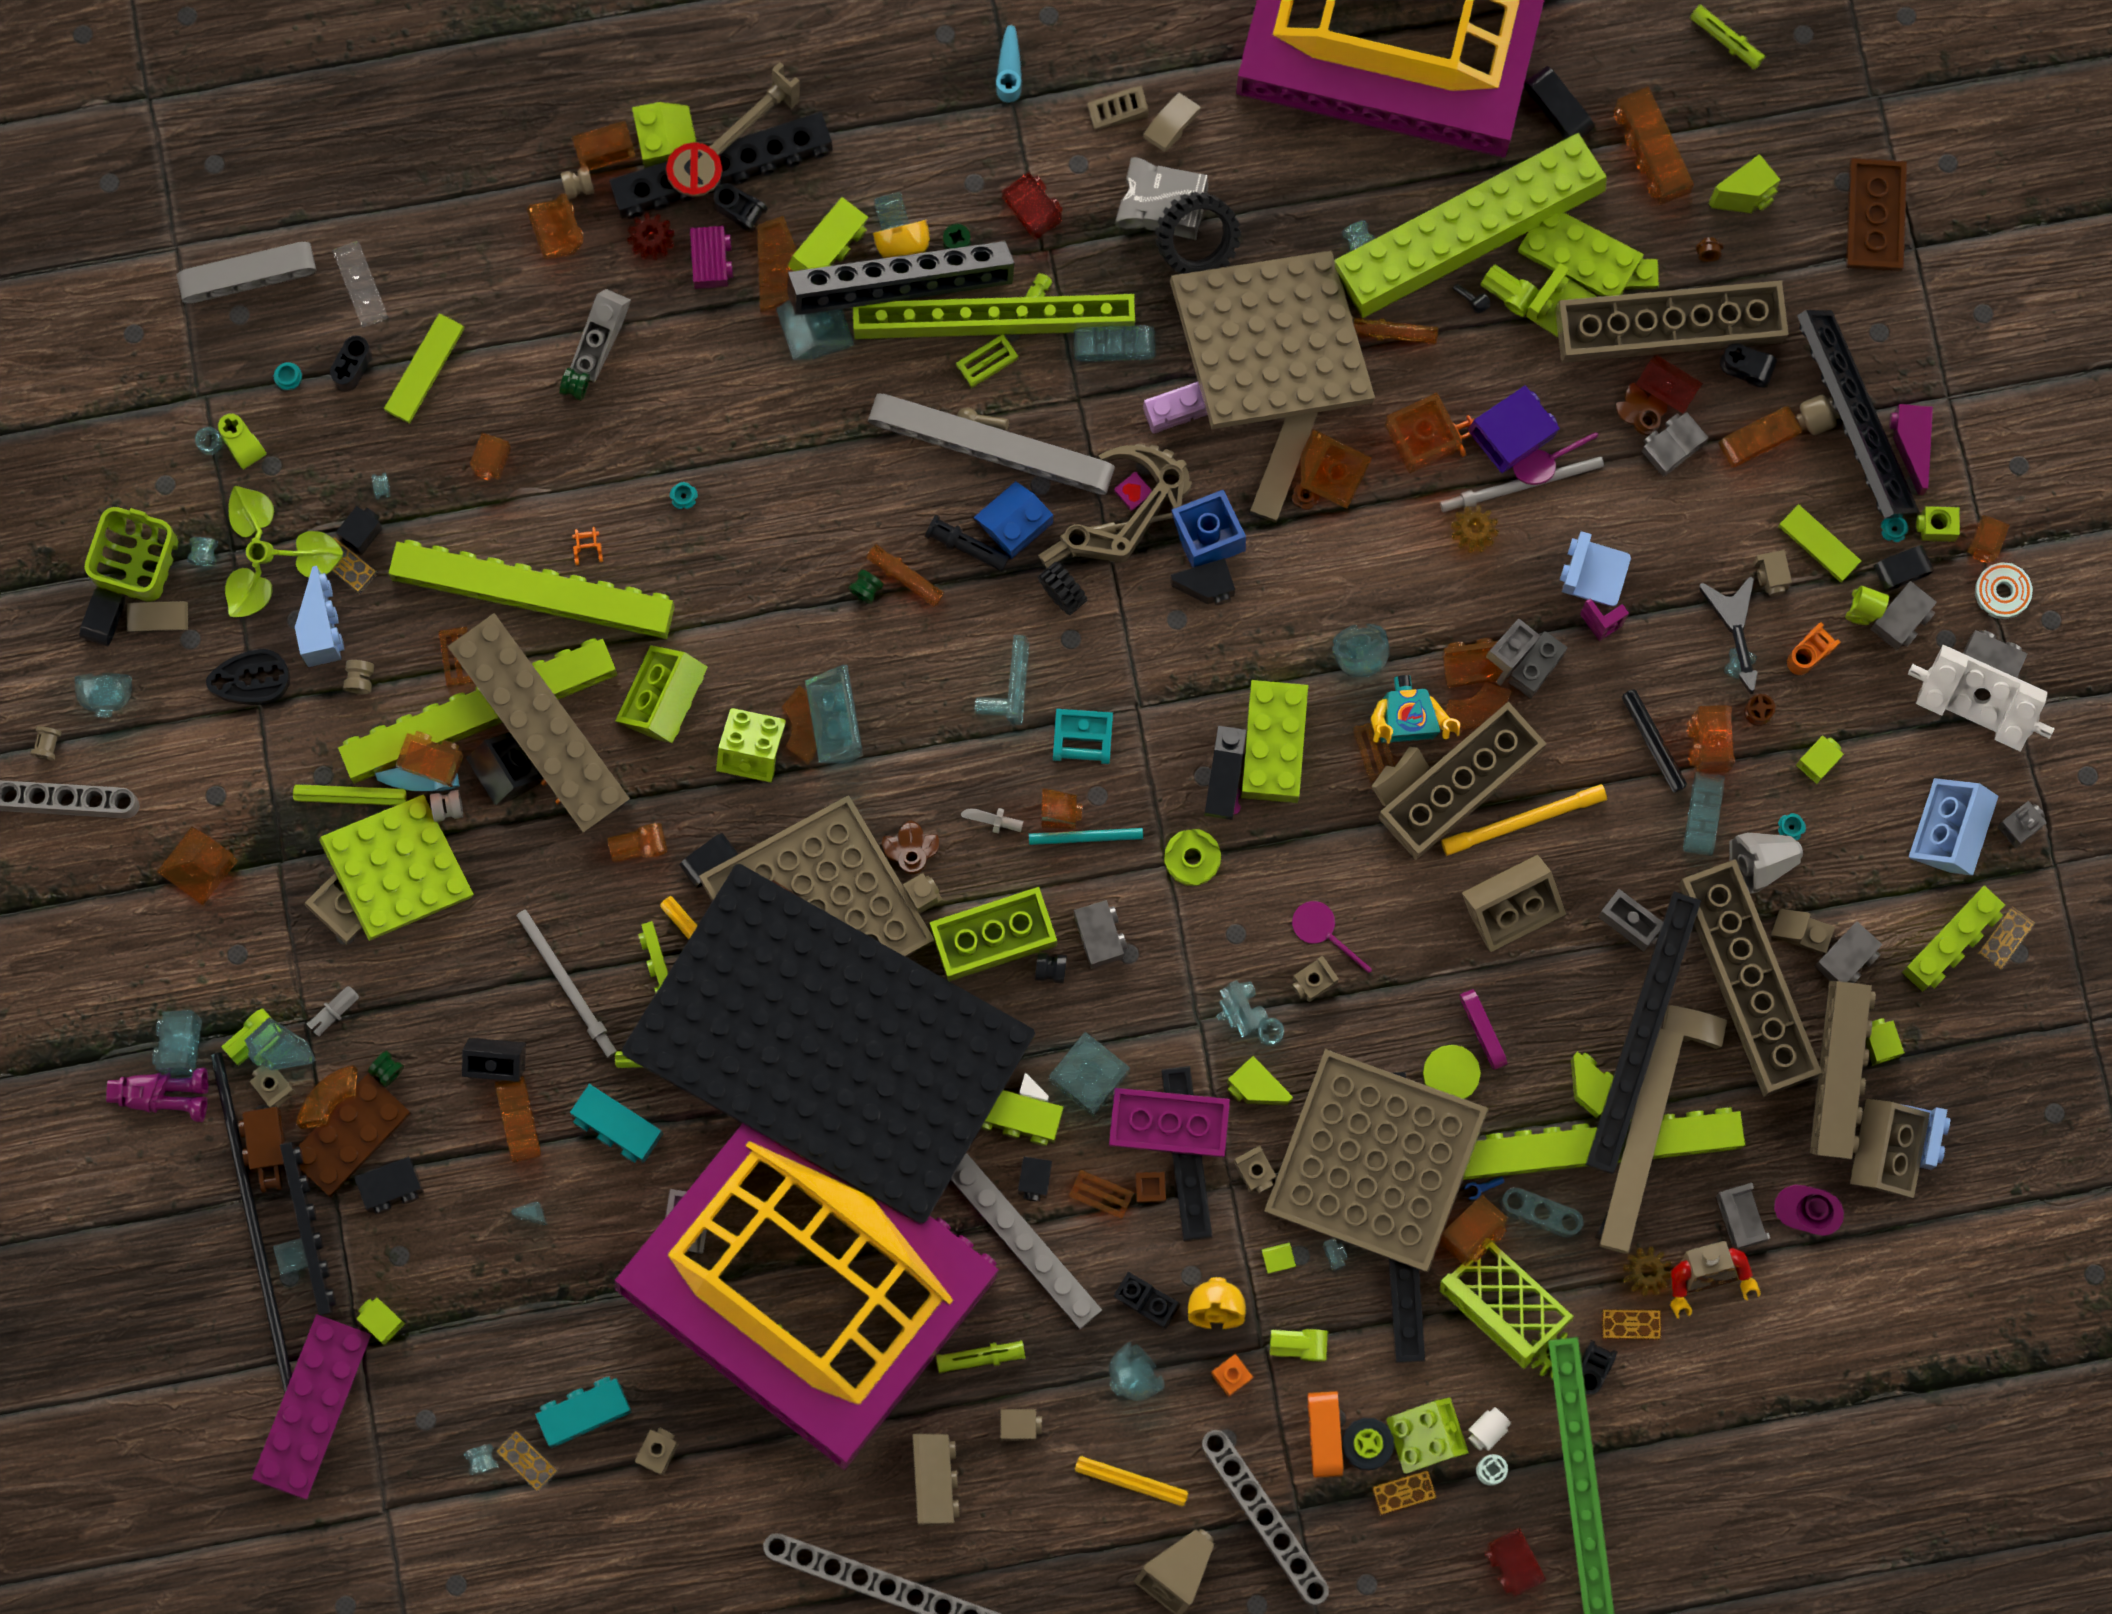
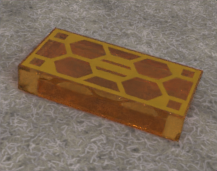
[1602,1309,1661,1340]
[1372,1470,1437,1516]

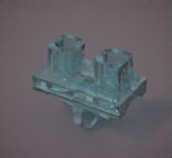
[1217,980,1268,1037]

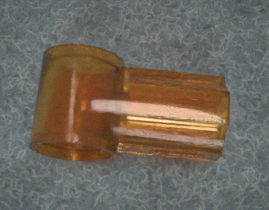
[607,823,668,863]

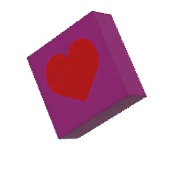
[1114,472,1152,512]

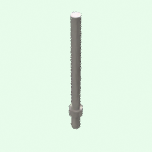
[1440,456,1604,512]
[516,909,617,1058]

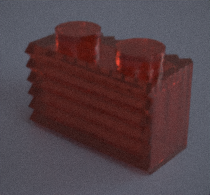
[1002,172,1063,240]
[1485,1528,1547,1598]

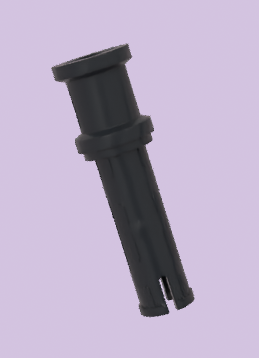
[925,515,1010,572]

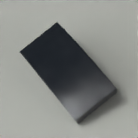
[1113,1272,1181,1329]

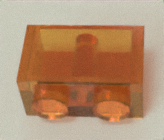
[572,121,636,170]
[396,731,464,787]
[1440,1195,1508,1266]

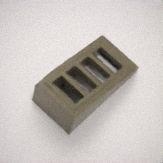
[1087,86,1148,130]

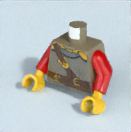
[1670,1241,1760,1318]

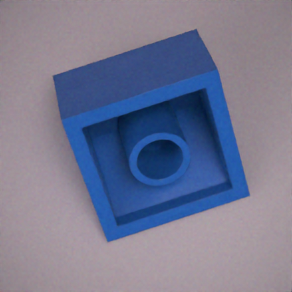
[974,481,1053,559]
[1171,489,1246,568]

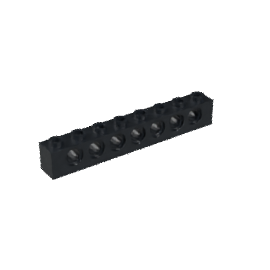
[609,111,833,219]
[787,241,1014,316]

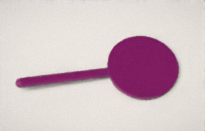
[1513,432,1598,485]
[1292,901,1372,973]

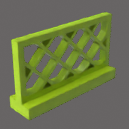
[1440,1239,1573,1369]

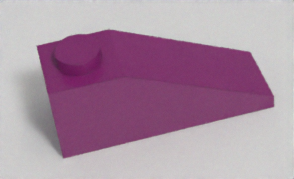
[1889,404,1933,495]

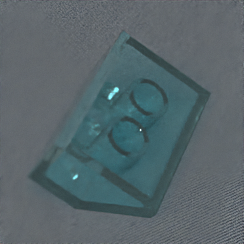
[805,665,863,764]

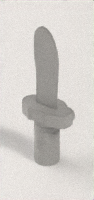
[961,808,1024,834]

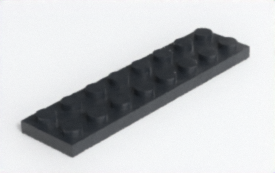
[1797,310,1920,519]

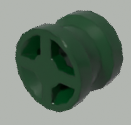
[943,224,971,250]
[559,367,590,401]
[848,569,884,604]
[368,1051,404,1087]

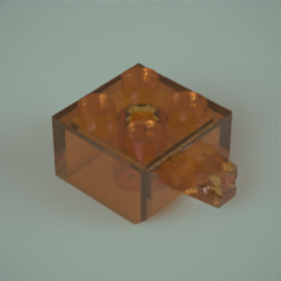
[1687,705,1735,774]

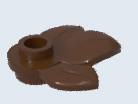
[1615,383,1667,436]
[882,820,939,874]

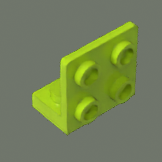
[1526,263,1597,337]
[716,708,786,783]
[1387,1398,1469,1473]

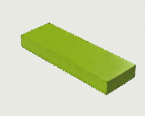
[1778,504,1861,583]

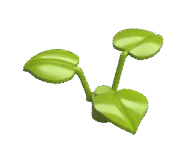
[225,486,343,617]

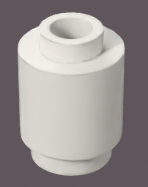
[1468,1407,1511,1451]

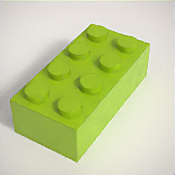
[1241,680,1308,803]
[930,887,1057,981]

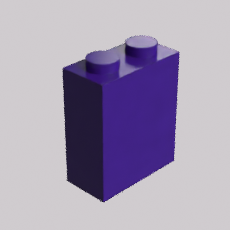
[1468,385,1560,474]

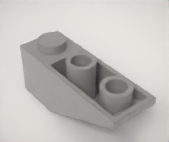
[570,289,631,382]

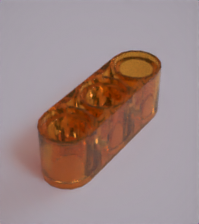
[1718,406,1803,468]
[495,1076,541,1163]

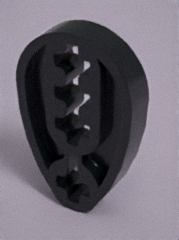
[206,649,290,705]

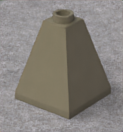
[1134,1529,1214,1614]

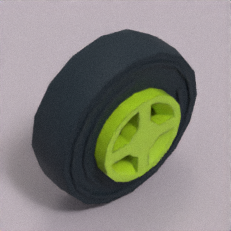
[1342,1418,1394,1470]

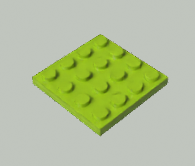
[319,794,474,941]

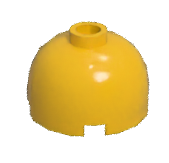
[873,220,930,258]
[1187,1277,1246,1329]

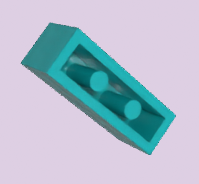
[570,1084,663,1163]
[535,1376,632,1448]

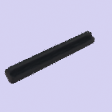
[1622,689,1687,793]

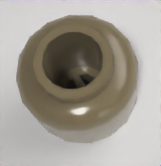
[1796,394,1841,435]

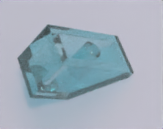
[245,1017,315,1070]

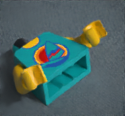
[1370,675,1460,744]

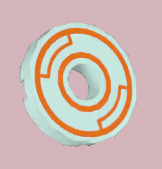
[1975,562,2033,619]

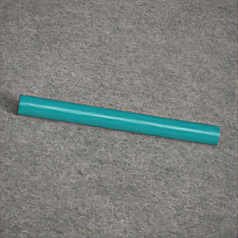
[1028,828,1143,845]

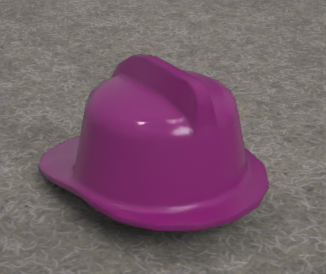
[1774,1185,1844,1236]

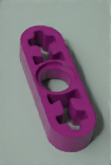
[1459,989,1508,1070]

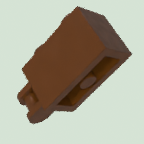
[239,1107,285,1193]

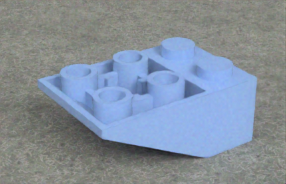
[295,566,345,667]

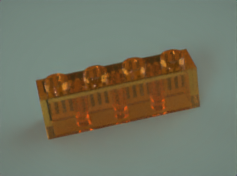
[1614,86,1694,205]

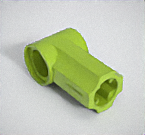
[1481,264,1540,317]
[221,1008,282,1066]
[1270,1329,1328,1361]

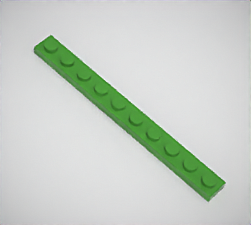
[1548,1337,1615,1614]

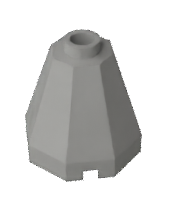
[1729,832,1803,894]

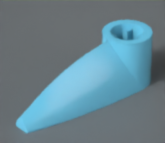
[996,25,1021,102]
[375,758,460,791]

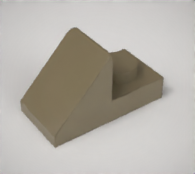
[1771,909,1835,955]

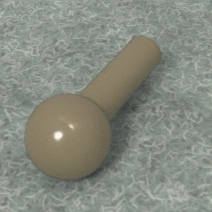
[957,407,1009,430]

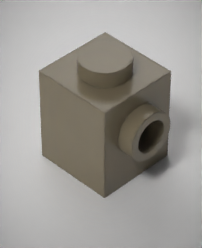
[635,1428,679,1476]

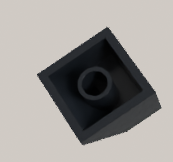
[466,732,544,805]

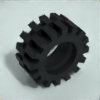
[1037,562,1088,616]

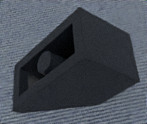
[1170,558,1235,605]

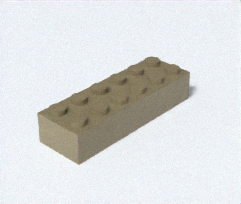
[1378,702,1546,860]
[1810,981,1876,1159]

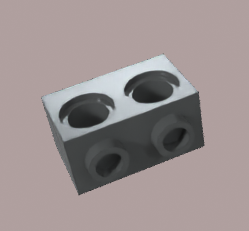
[1508,631,1568,699]

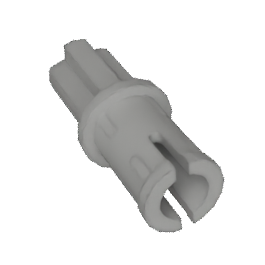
[306,986,359,1037]

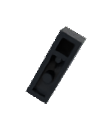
[1204,725,1246,820]

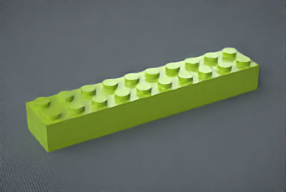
[1335,133,1607,318]

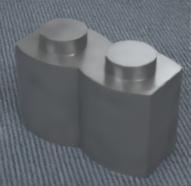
[1642,413,1709,477]

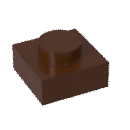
[1135,1172,1166,1203]

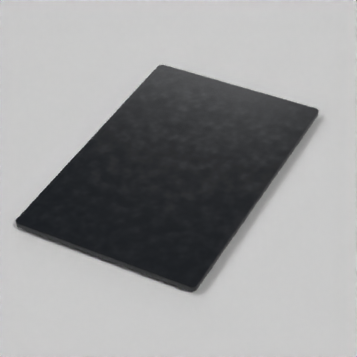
[622,864,1035,1224]

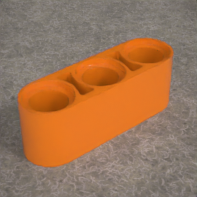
[1308,1391,1343,1478]

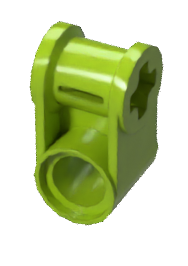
[218,414,267,470]
[1845,586,1889,625]

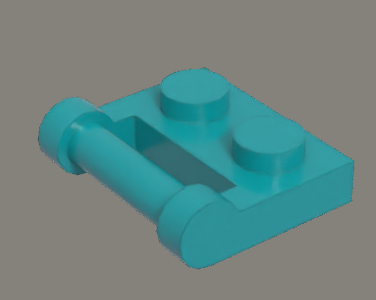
[1053,709,1113,764]

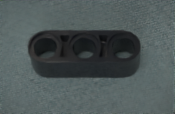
[1524,66,1595,139]

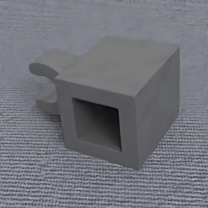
[1997,801,2047,849]

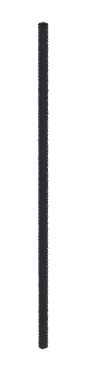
[211,1053,292,1395]

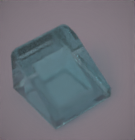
[874,192,909,230]
[511,1201,548,1225]

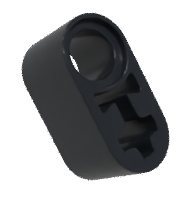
[330,335,372,392]
[1873,545,1934,592]
[79,587,126,646]
[679,833,738,888]

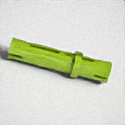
[1690,5,1765,70]
[936,1340,1025,1373]

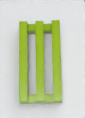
[956,334,1018,388]

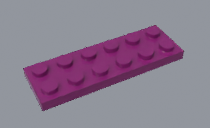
[251,1314,371,1500]

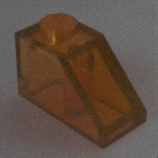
[1042,789,1082,829]

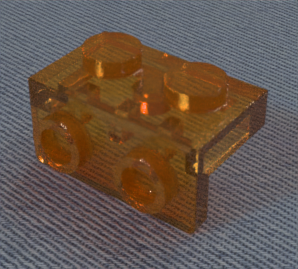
[526,193,583,260]
[1442,638,1503,688]

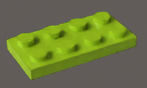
[1518,212,1644,297]

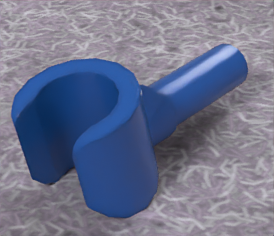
[1464,1176,1504,1201]

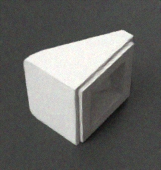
[1020,1073,1049,1102]

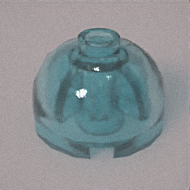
[1332,624,1390,677]
[75,673,132,717]
[1109,1342,1165,1401]

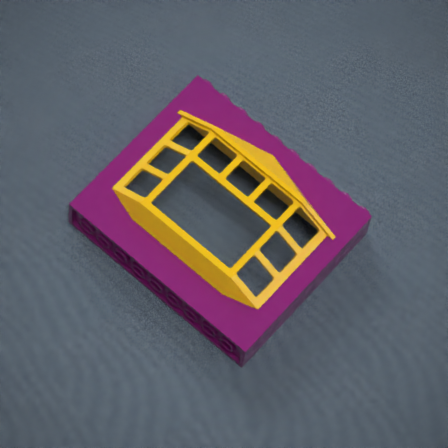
[1236,0,1544,158]
[615,1124,999,1471]

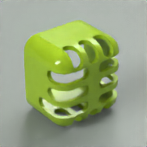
[85,507,178,602]

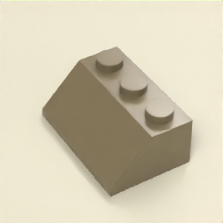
[1462,855,1566,952]
[1850,1099,1930,1198]
[913,1434,960,1527]

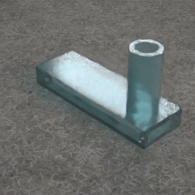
[975,635,1029,725]

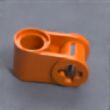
[1787,622,1841,675]

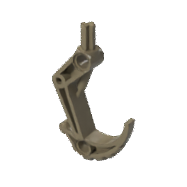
[1038,444,1192,568]

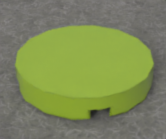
[1422,1045,1481,1099]

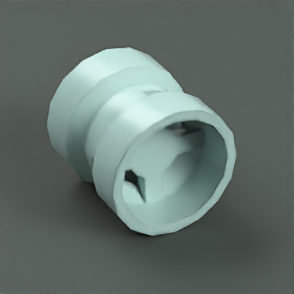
[1476,1455,1508,1486]

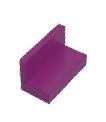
[1580,598,1629,641]

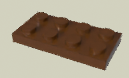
[1846,158,1907,271]
[298,1073,411,1197]

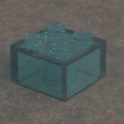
[1049,1032,1130,1117]

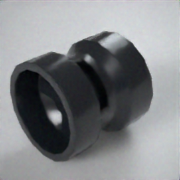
[1035,952,1067,984]

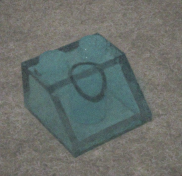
[776,300,854,360]
[152,1010,202,1076]

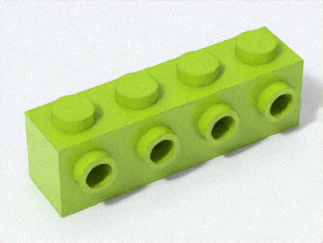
[1902,885,2005,992]

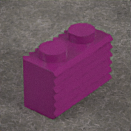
[690,226,733,289]

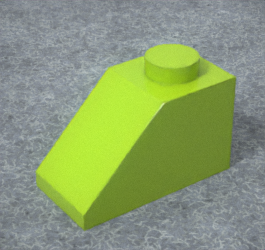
[1227,1056,1293,1105]

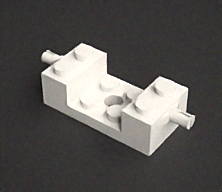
[1908,645,2054,752]

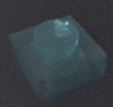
[273,1238,308,1275]
[1322,1238,1348,1272]

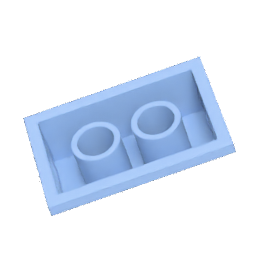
[1909,778,1998,876]

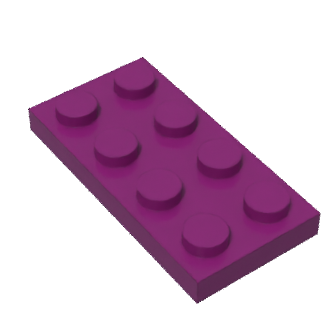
[1109,1088,1230,1158]

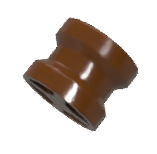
[1744,694,1776,726]

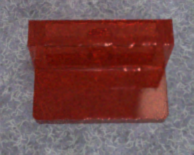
[1636,355,1703,414]

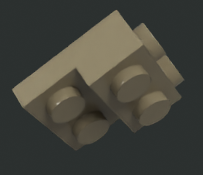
[305,873,362,944]

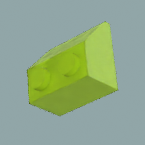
[632,102,696,168]
[1709,154,1780,213]

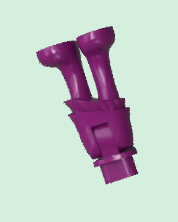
[106,1068,209,1123]

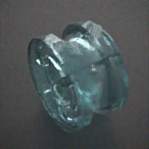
[195,427,222,455]
[372,472,390,499]
[1258,1018,1284,1046]

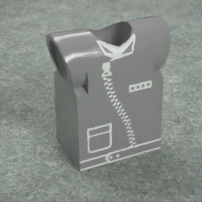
[1115,157,1208,240]

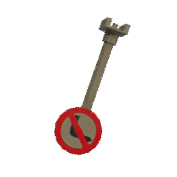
[666,62,800,197]

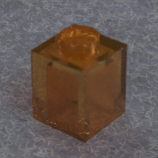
[470,433,511,480]
[1967,515,2010,563]

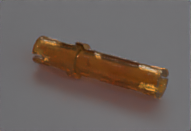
[1353,317,1438,345]
[866,543,945,607]

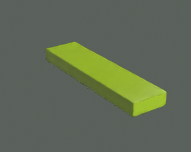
[384,313,465,424]

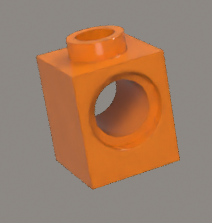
[1211,1354,1253,1398]

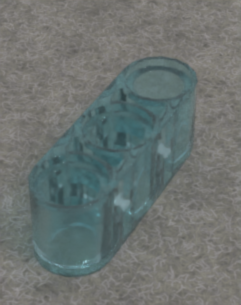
[1074,326,1156,361]
[1683,771,1725,856]
[1500,1188,1584,1238]

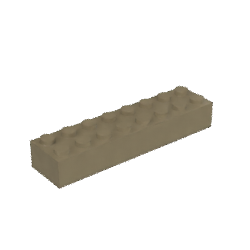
[1555,281,1789,363]
[448,613,630,832]
[1678,859,1822,1097]

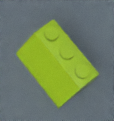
[615,645,708,743]

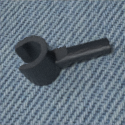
[1453,283,1490,313]

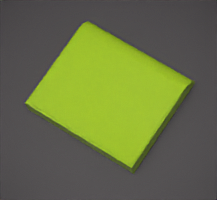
[1261,1243,1296,1274]

